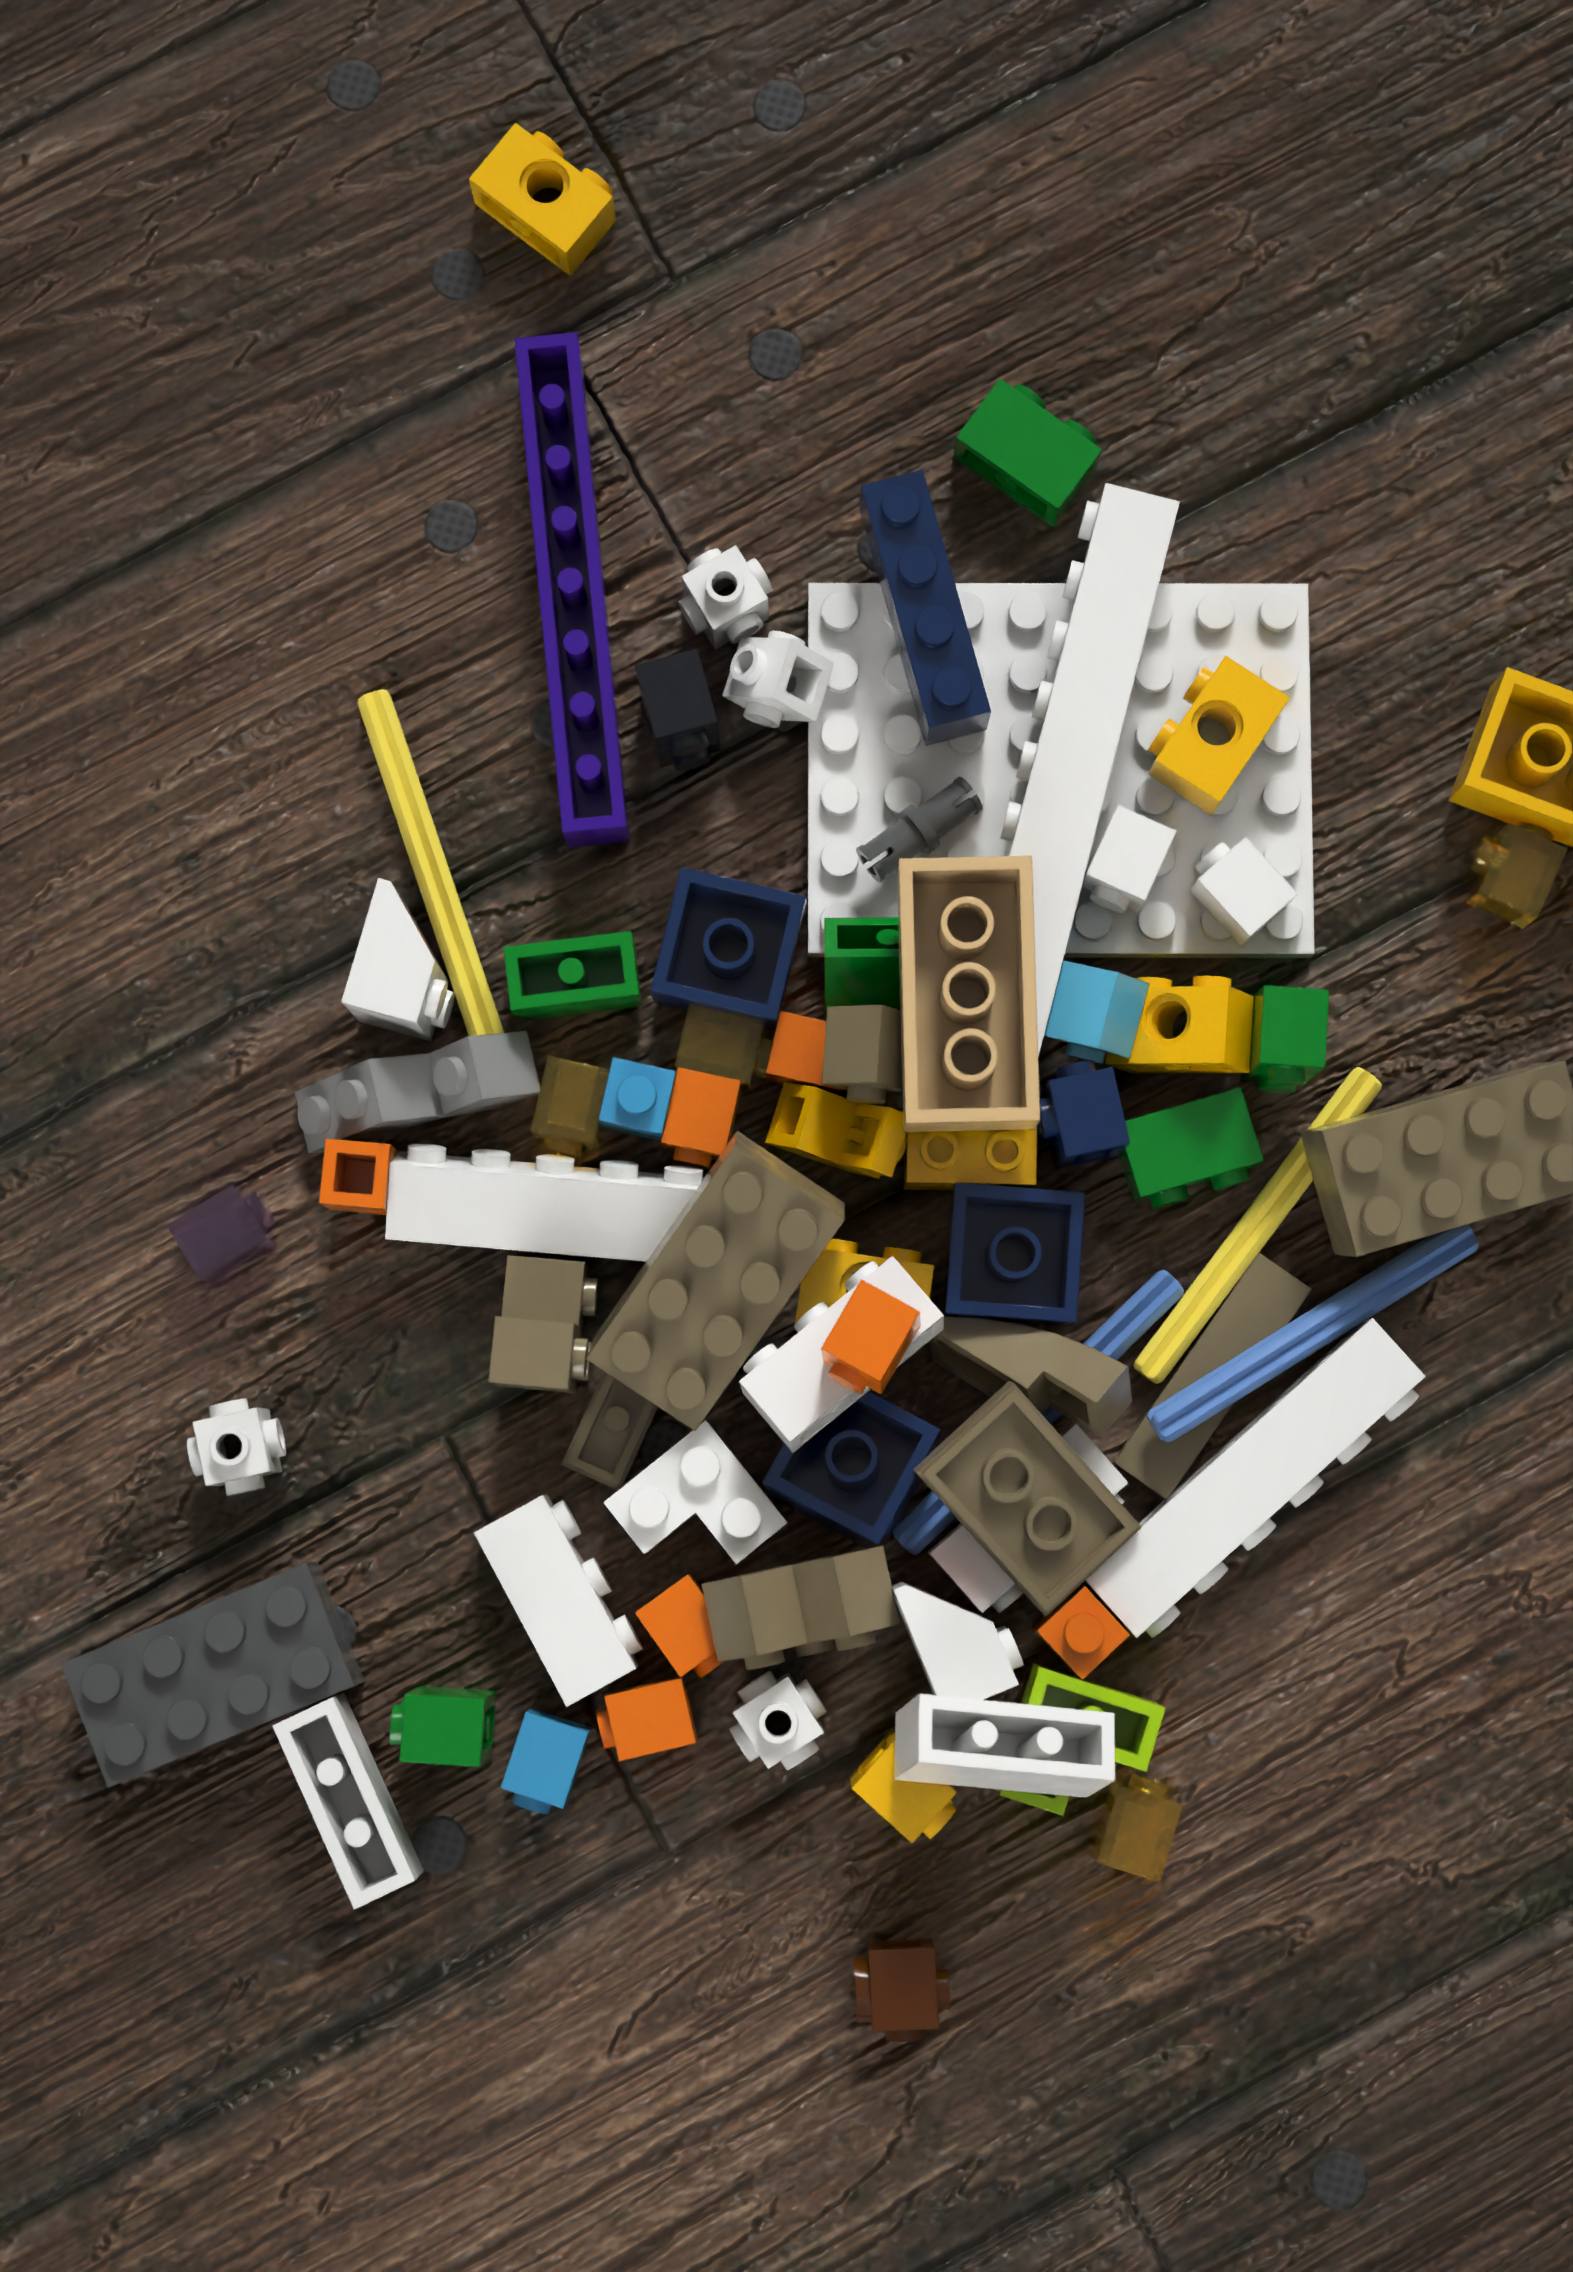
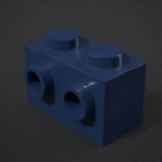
[1037,1060,1130,1170]

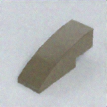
[929,1317,1132,1438]

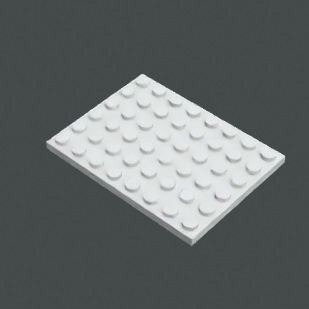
[808,583,1315,958]

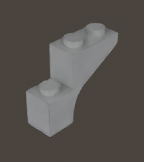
[295,1031,541,1153]

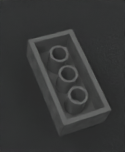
[61,1561,365,1788]

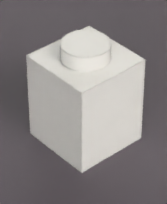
[1082,805,1177,913]
[1190,837,1298,947]

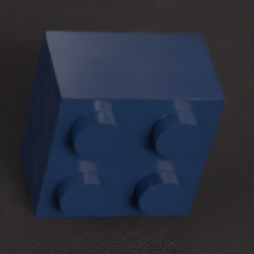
[650,867,806,1031]
[942,1183,1085,1326]
[762,1391,941,1549]

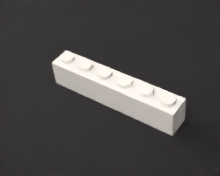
[385,1144,705,1262]
[1083,1318,1426,1638]

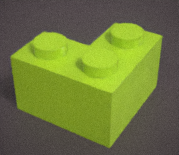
[996,1663,1166,1816]

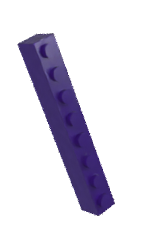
[514,332,630,848]

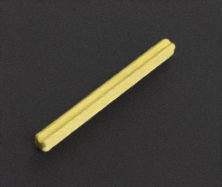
[357,690,504,1036]
[1133,1067,1382,1384]

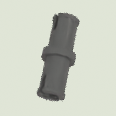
[856,777,983,882]

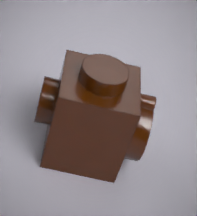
[853,1938,950,2042]

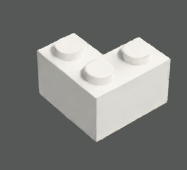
[603,1420,788,1564]

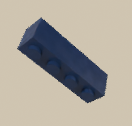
[859,469,991,746]

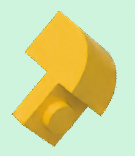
[765,1082,907,1179]

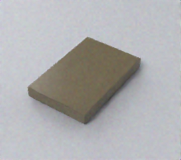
[913,1380,1142,1617]

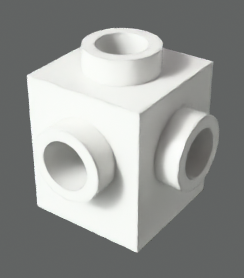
[678,545,773,650]
[722,631,834,728]
[187,1398,286,1496]
[729,1671,827,1770]

